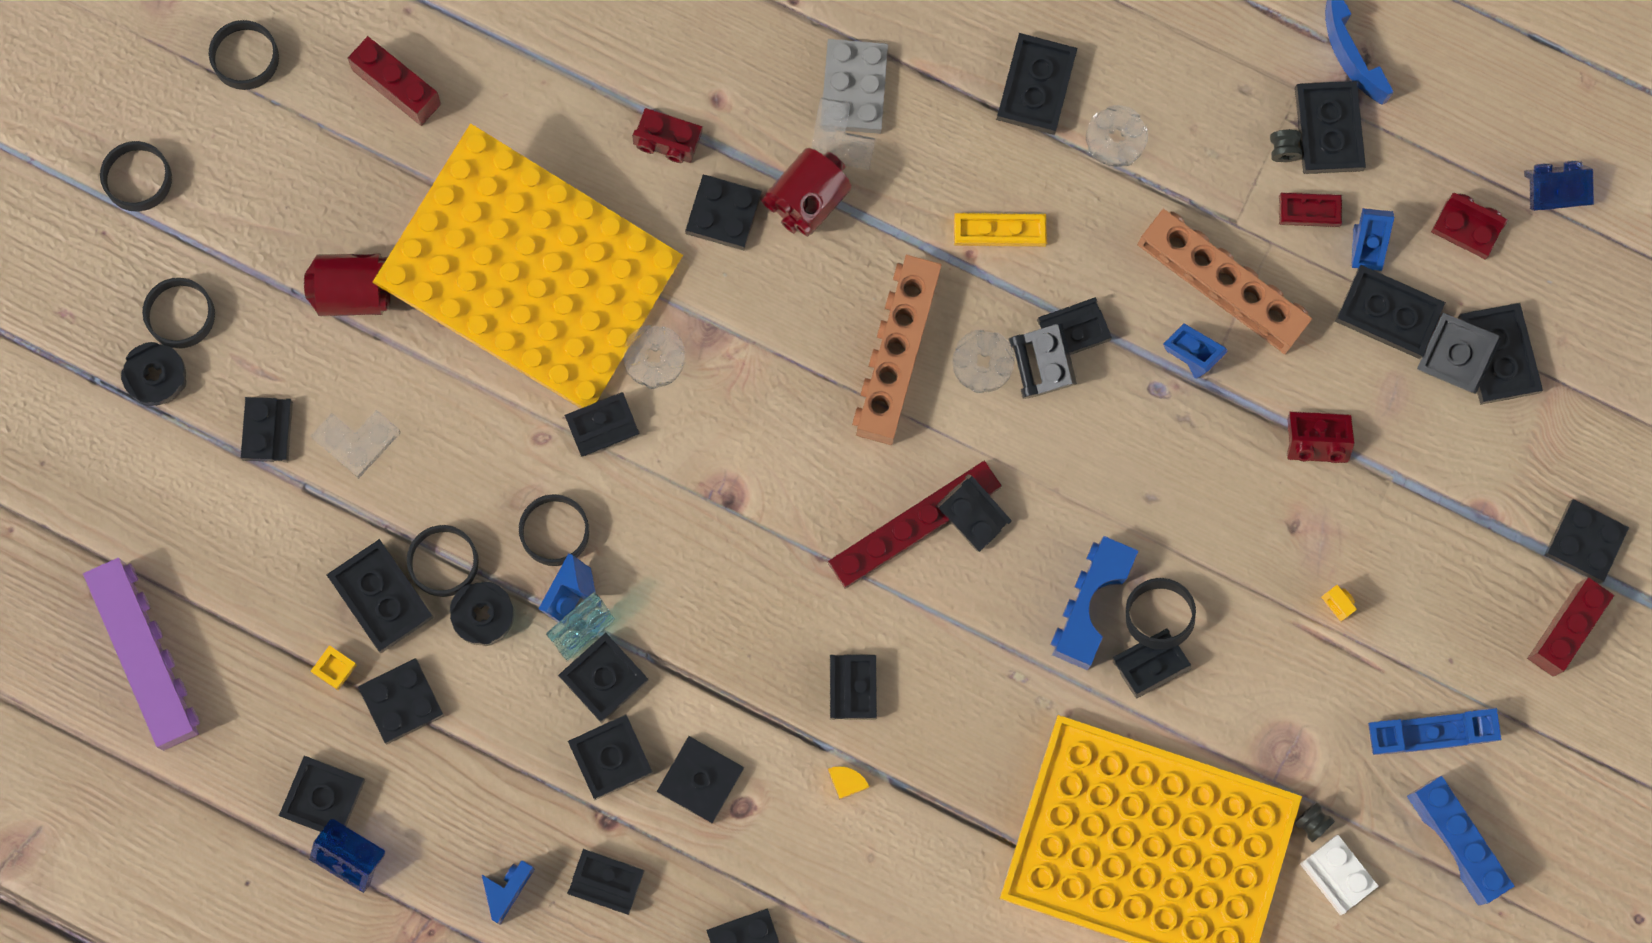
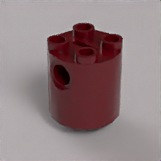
[762,148,852,237]
[304,253,391,316]

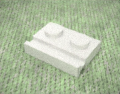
[1300,835,1378,915]

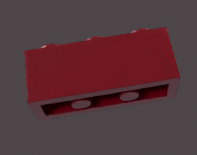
[348,36,441,126]
[1527,577,1615,677]

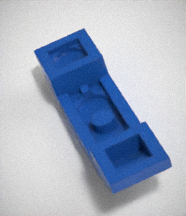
[1325,0,1394,105]
[1368,708,1502,755]

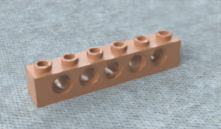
[1137,208,1312,354]
[852,254,942,446]

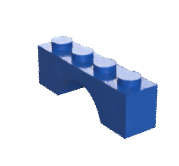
[1050,536,1138,670]
[1407,776,1515,906]

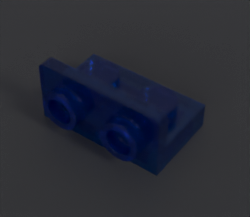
[1524,160,1594,211]
[309,819,385,893]

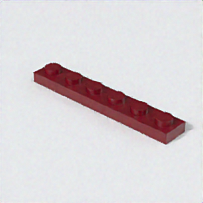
[828,460,1002,589]

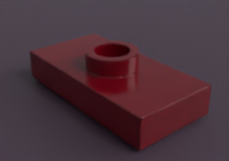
[1279,192,1342,227]

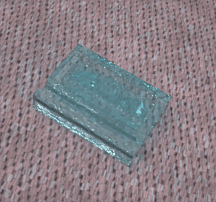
[546,592,615,661]

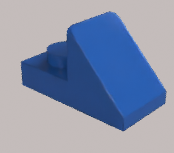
[1351,208,1395,271]
[1163,323,1228,379]
[538,553,597,625]
[482,861,535,925]

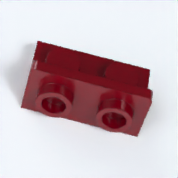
[632,108,703,163]
[1431,193,1508,260]
[1287,411,1355,463]

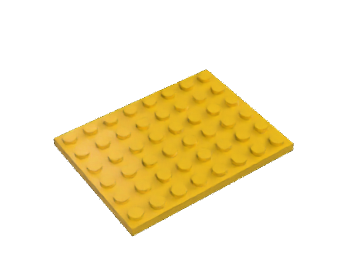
[373,123,683,408]
[999,715,1302,943]

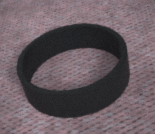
[208,20,279,90]
[100,141,172,212]
[142,277,215,349]
[519,494,589,566]
[407,525,479,597]
[1126,578,1196,650]

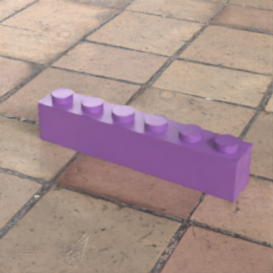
[83,557,200,751]

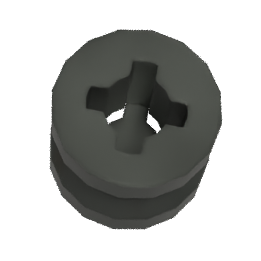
[1270,129,1302,162]
[1294,802,1335,842]

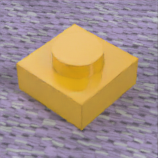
[1321,585,1357,622]
[310,645,357,691]

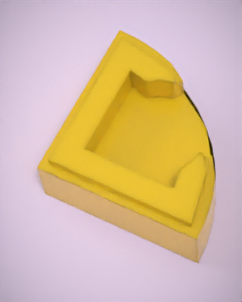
[828,766,869,800]

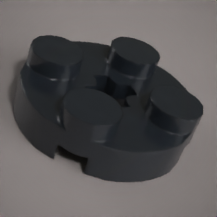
[121,342,187,406]
[450,582,514,646]

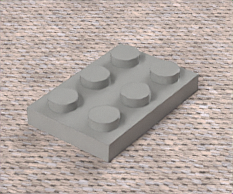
[820,39,888,134]

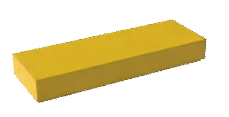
[954,213,1047,247]

